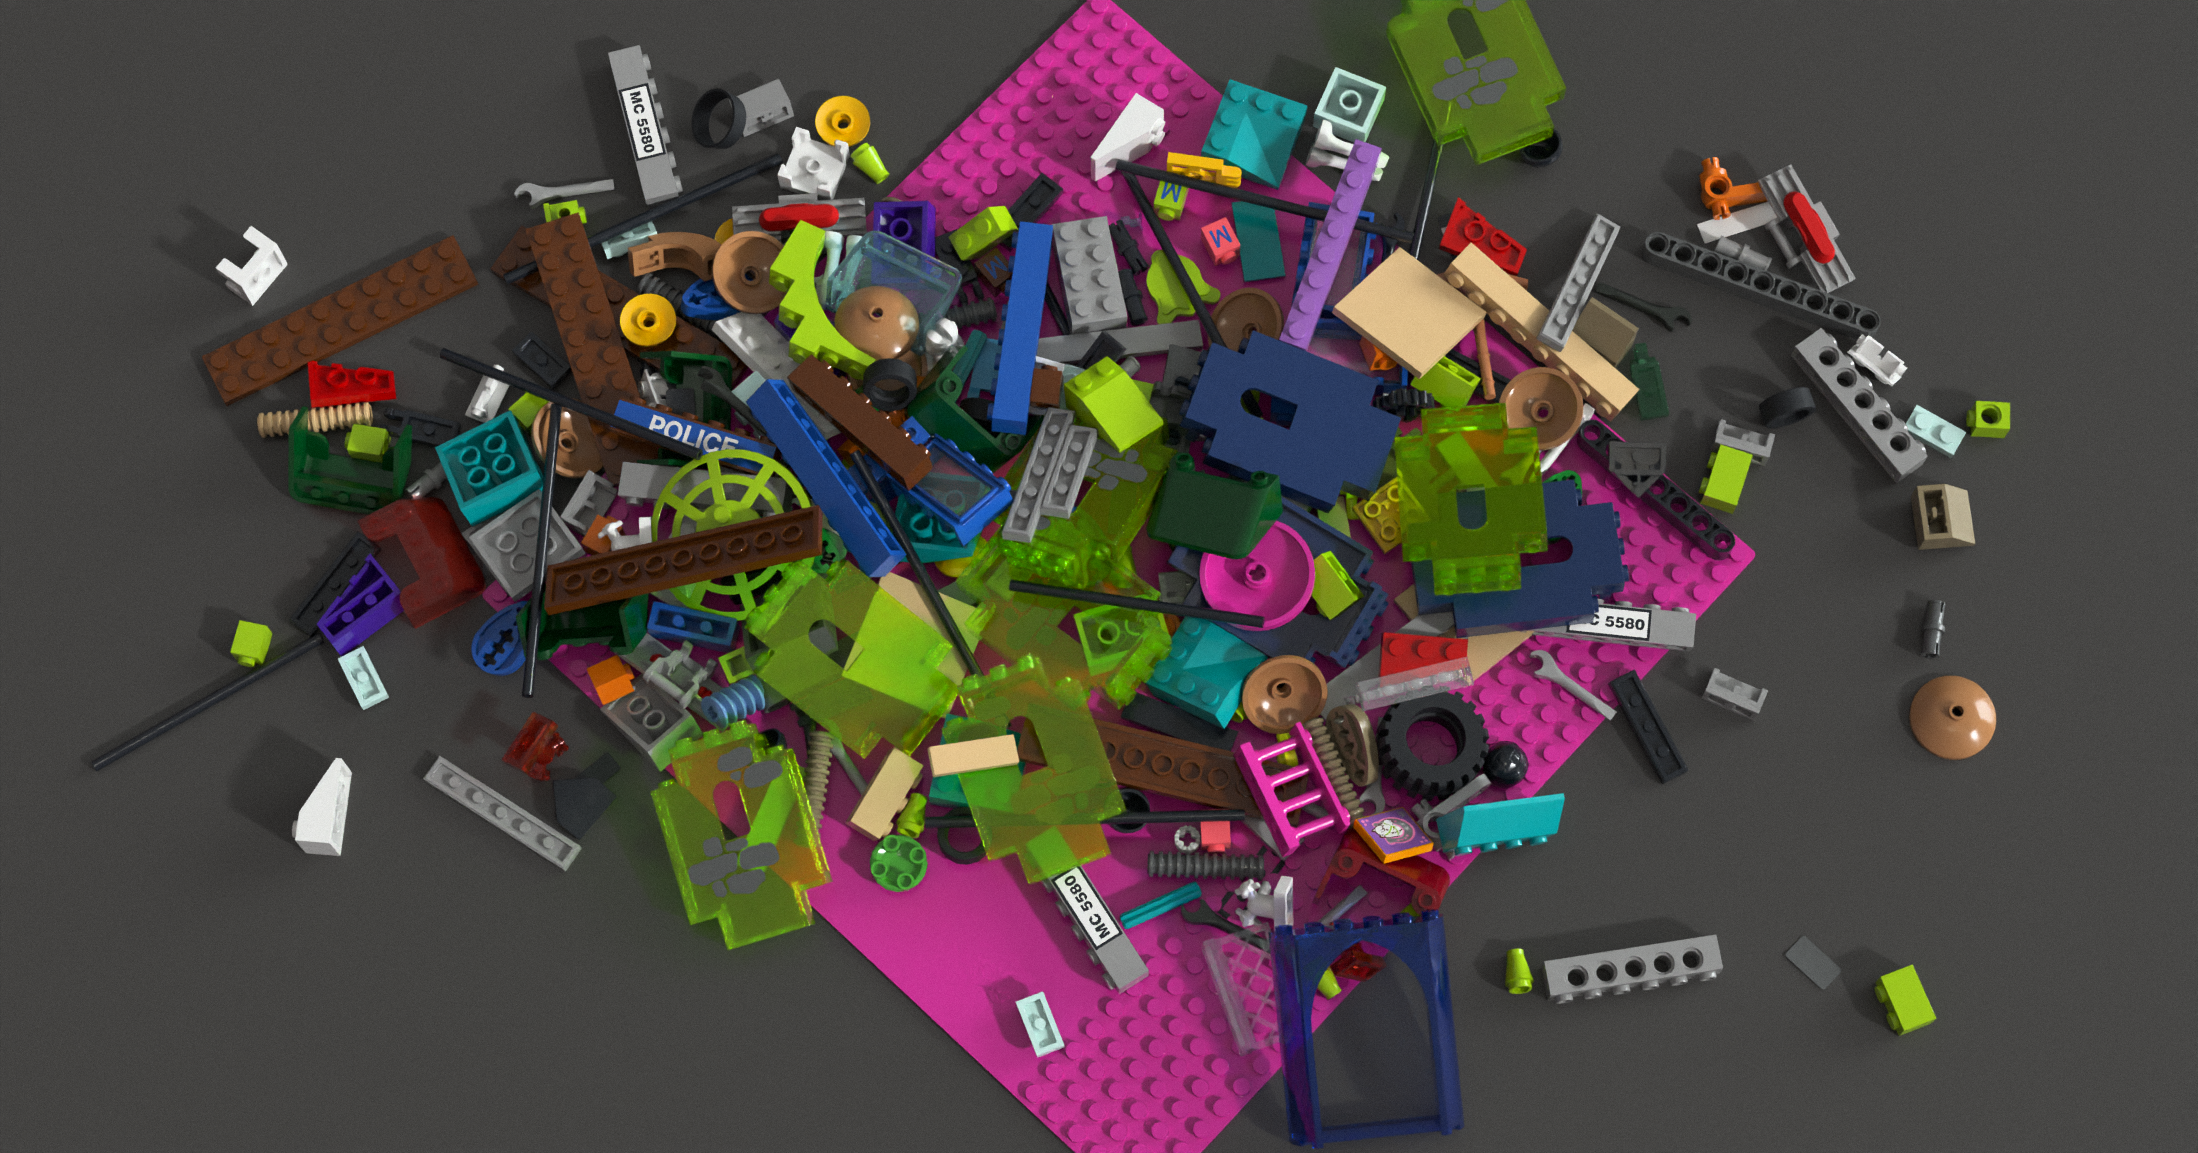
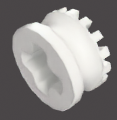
[1174,825,1200,854]

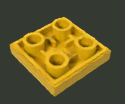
[1352,476,1431,554]

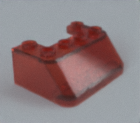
[358,497,486,629]

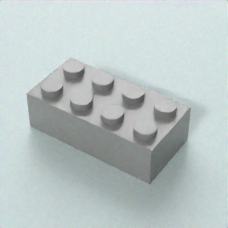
[1052,216,1127,335]

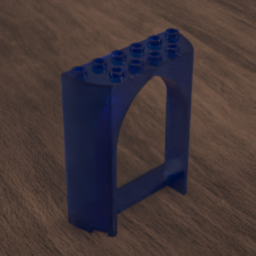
[1268,909,1465,1149]

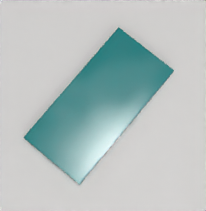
[1232,197,1286,282]

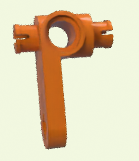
[1699,157,1768,220]

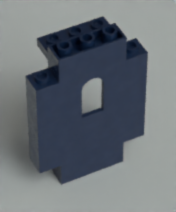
[1178,330,1401,513]
[1407,480,1629,638]
[1166,496,1389,668]

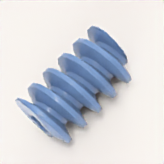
[701,675,765,729]

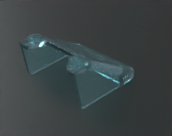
[825,231,962,356]

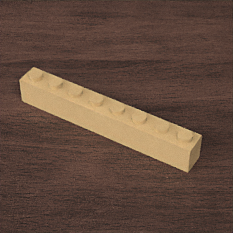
[1443,243,1639,422]

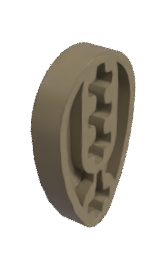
[1325,704,1379,787]

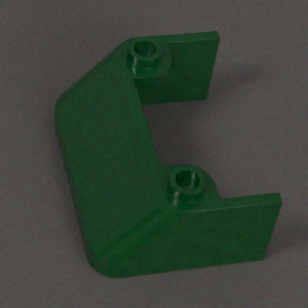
[904,345,1044,473]
[637,351,732,469]
[288,406,412,517]

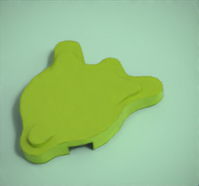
[1146,250,1221,324]

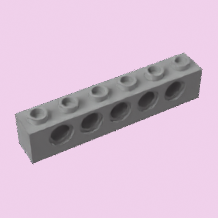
[1791,328,1928,484]
[1541,935,1723,1004]

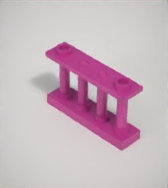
[1233,722,1351,857]

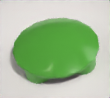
[870,835,928,892]

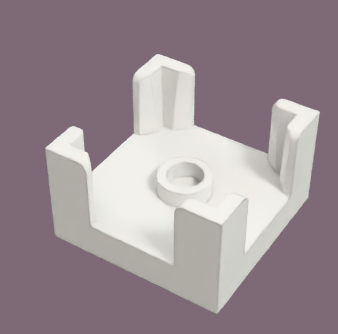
[777,127,850,201]
[216,226,287,306]

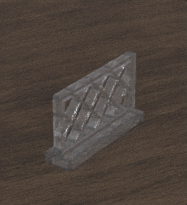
[1344,657,1474,712]
[1201,922,1308,1057]

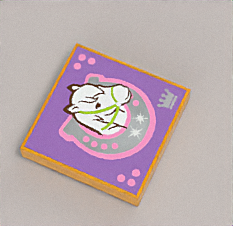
[1353,807,1434,864]

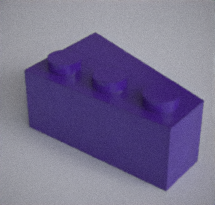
[316,554,410,657]

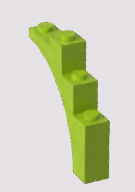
[769,220,876,380]

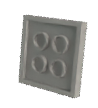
[469,489,585,602]

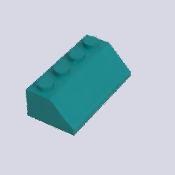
[1436,793,1565,856]

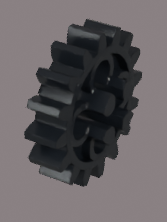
[1373,388,1435,423]

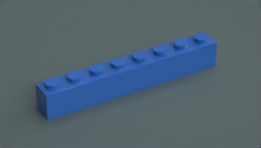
[987,221,1053,435]
[746,379,907,577]

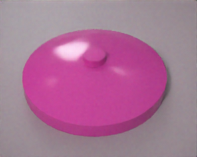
[1200,521,1315,631]

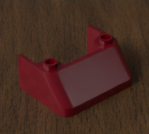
[1312,828,1450,952]

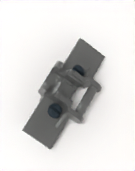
[1145,344,1207,475]

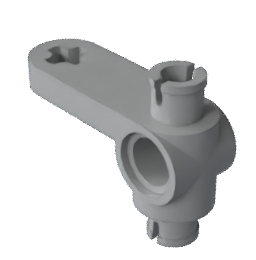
[1411,774,1492,860]

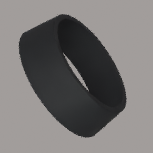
[691,88,746,149]

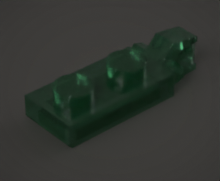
[1630,342,1669,421]

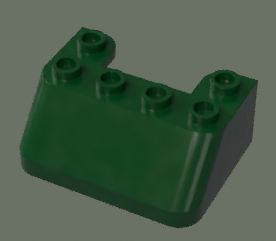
[516,584,648,660]

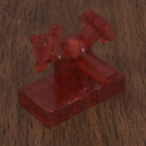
[502,712,569,781]
[1322,919,1387,982]

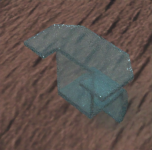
[1121,212,1143,231]

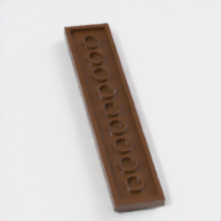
[525,212,658,487]
[490,225,748,390]
[202,235,479,406]
[544,505,823,615]
[1017,703,1309,828]

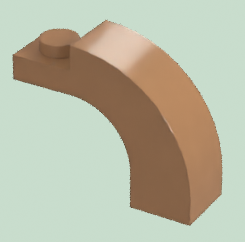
[628,232,721,281]

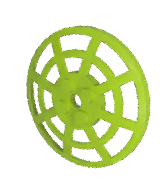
[651,449,815,621]

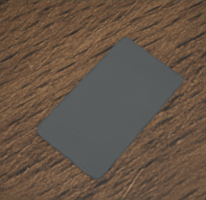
[1785,936,1842,990]

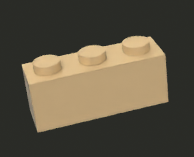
[845,747,924,841]

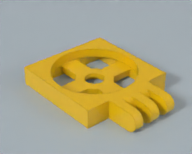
[1167,152,1242,188]

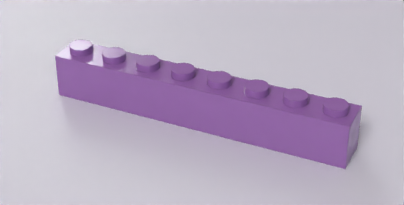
[1279,139,1382,352]

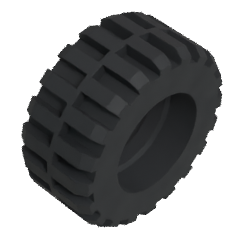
[1376,685,1489,801]

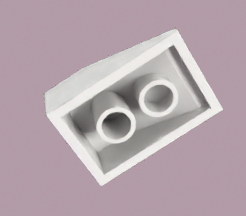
[1091,93,1165,181]
[292,758,352,856]

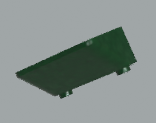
[1146,452,1283,559]

